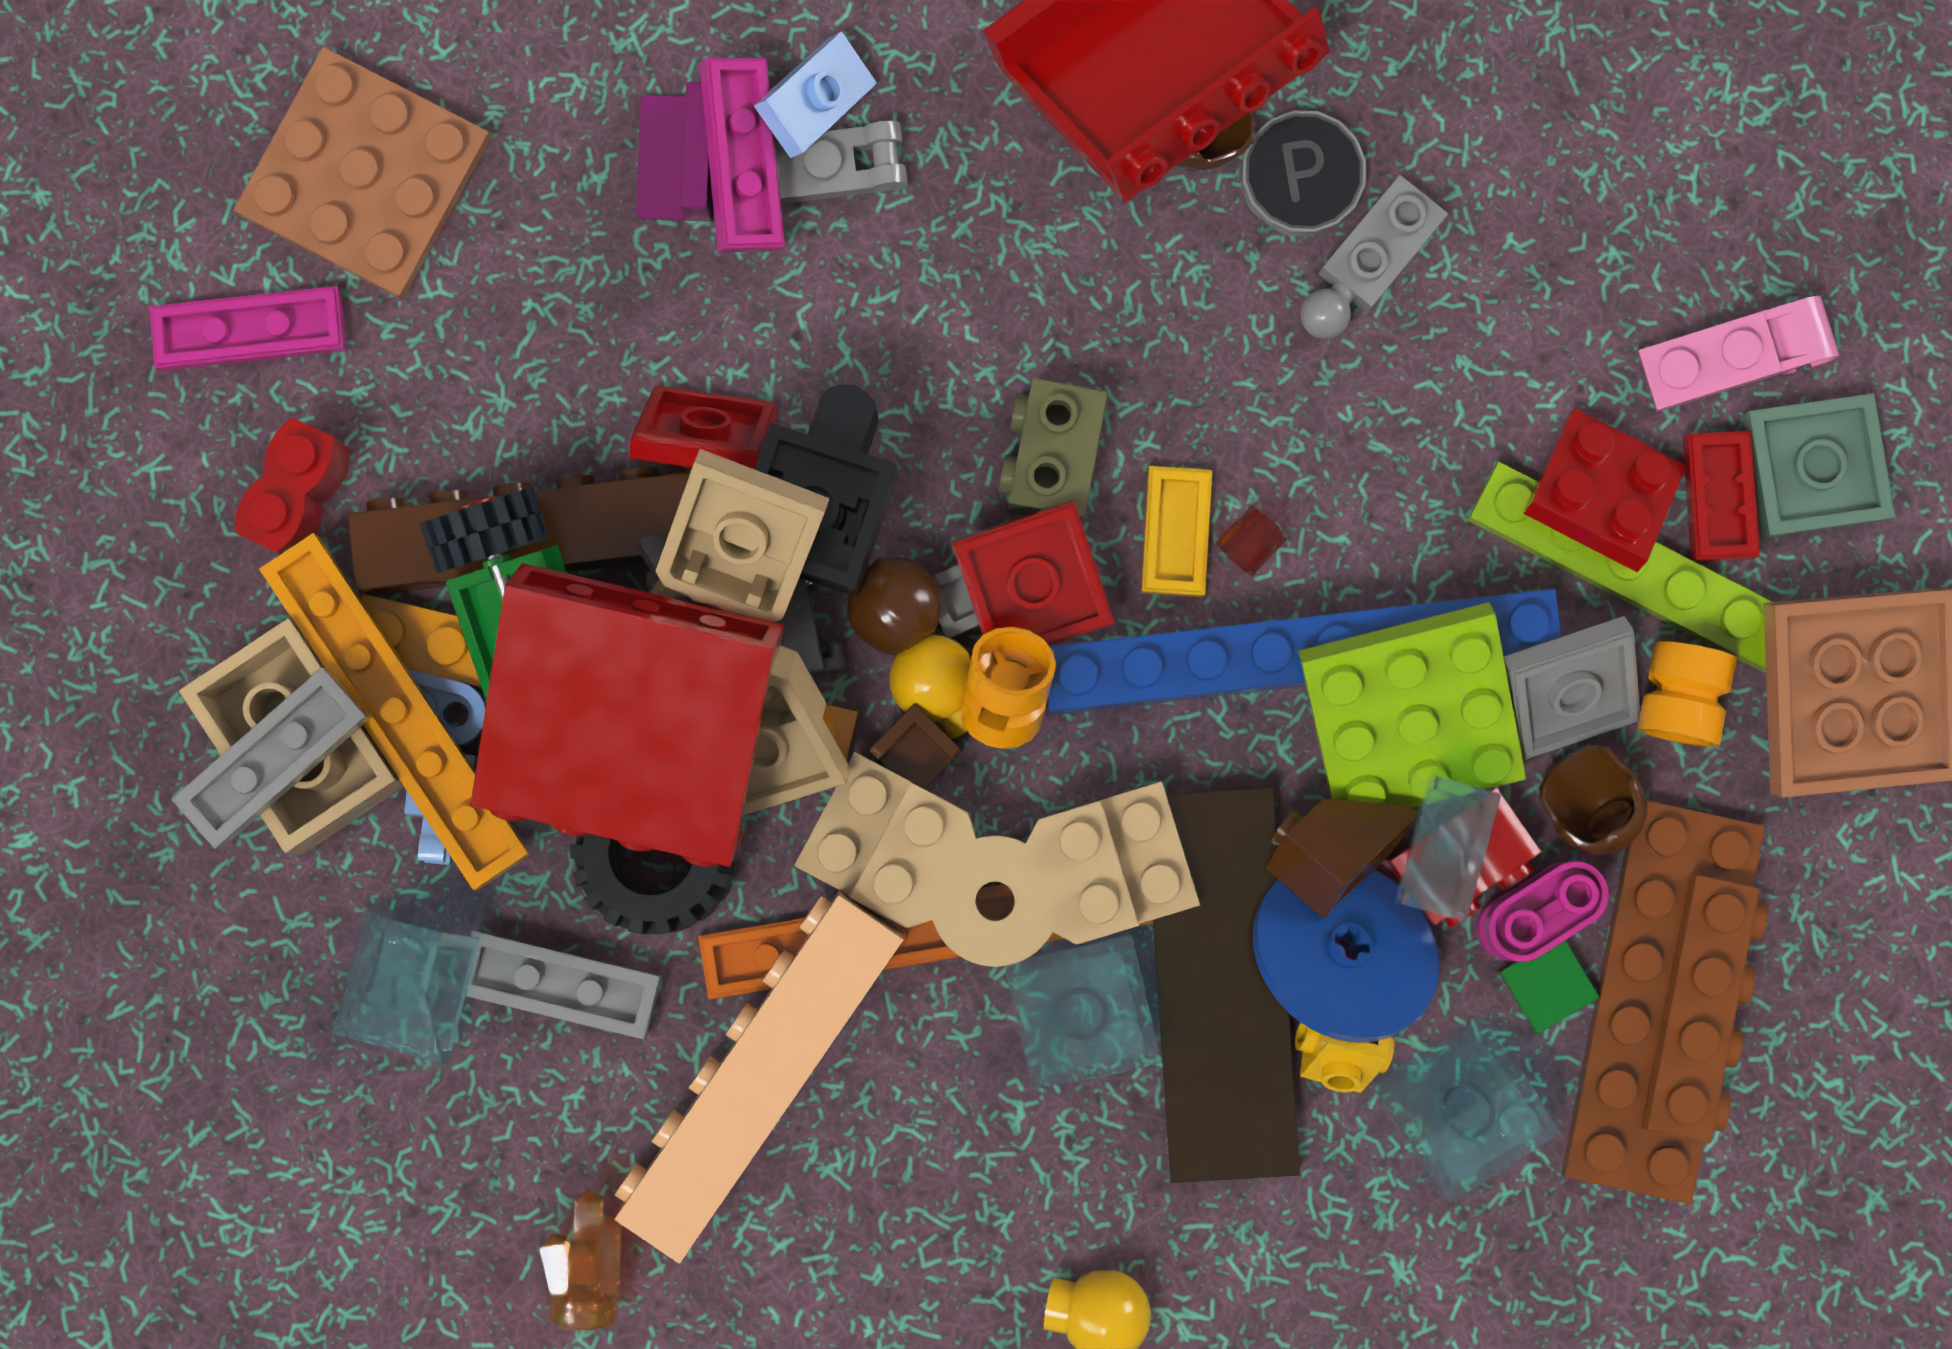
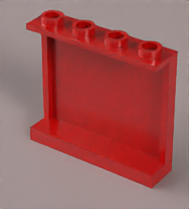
[983,0,1330,203]
[470,563,784,867]

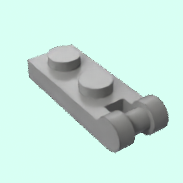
[774,121,908,204]

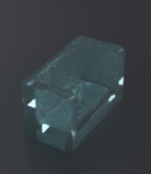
[1394,776,1502,922]

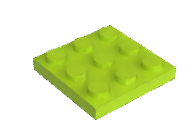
[1298,602,1526,808]

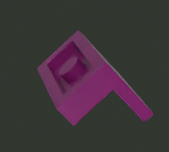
[636,82,713,222]

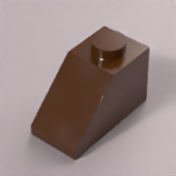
[1266,799,1420,919]

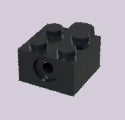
[755,384,898,597]

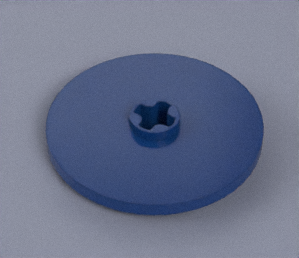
[1253,870,1439,1043]

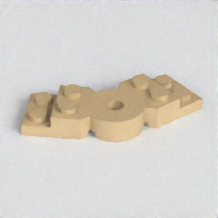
[650,449,851,816]
[794,752,1200,967]

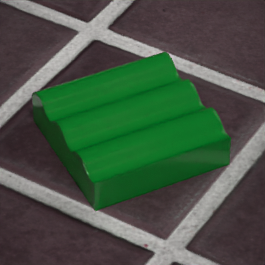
[1498,941,1599,1034]

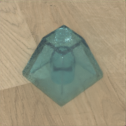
[332,908,480,1064]

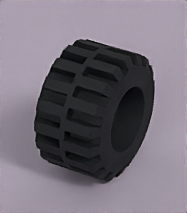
[570,834,739,935]

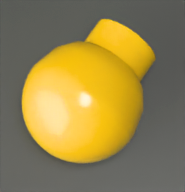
[889,635,971,739]
[1043,1270,1151,1349]

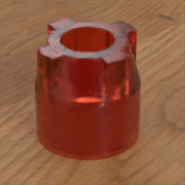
[1216,505,1287,577]

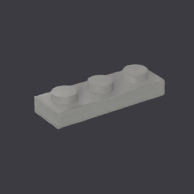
[171,667,371,849]
[456,930,662,1040]

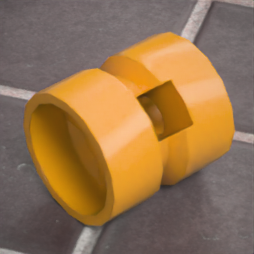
[960,627,1056,749]
[1637,641,1737,748]

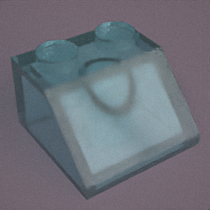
[1004,934,1162,1088]
[1371,1018,1561,1203]

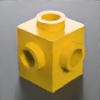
[1295,1022,1395,1093]

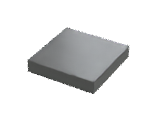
[1504,616,1640,760]

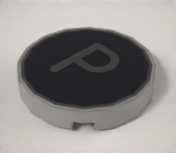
[1241,110,1366,237]

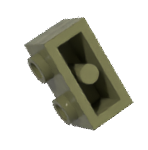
[998,378,1108,523]

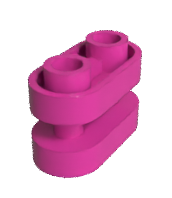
[1476,861,1609,962]

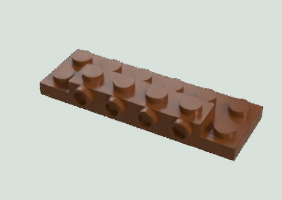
[1561,800,1768,1205]

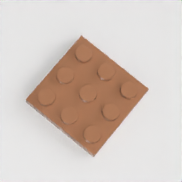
[233,47,492,300]
[1764,587,1952,798]

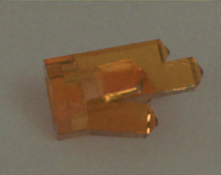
[540,1190,622,1331]

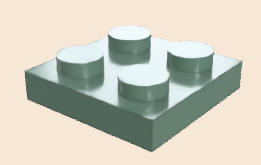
[1742,393,1895,539]

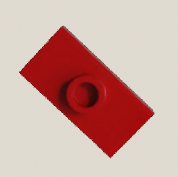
[1682,431,1760,562]

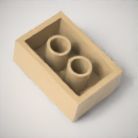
[179,618,404,854]

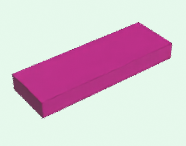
[699,58,785,253]
[149,286,347,372]

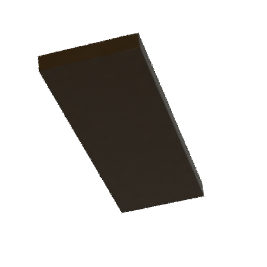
[1153,788,1300,1183]

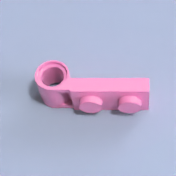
[1638,296,1840,412]

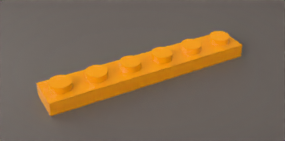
[259,533,531,891]

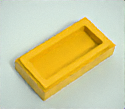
[1141,466,1212,597]

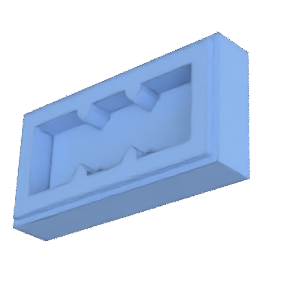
[753,31,877,158]

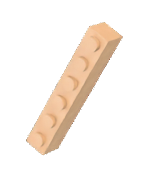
[614,890,904,1264]

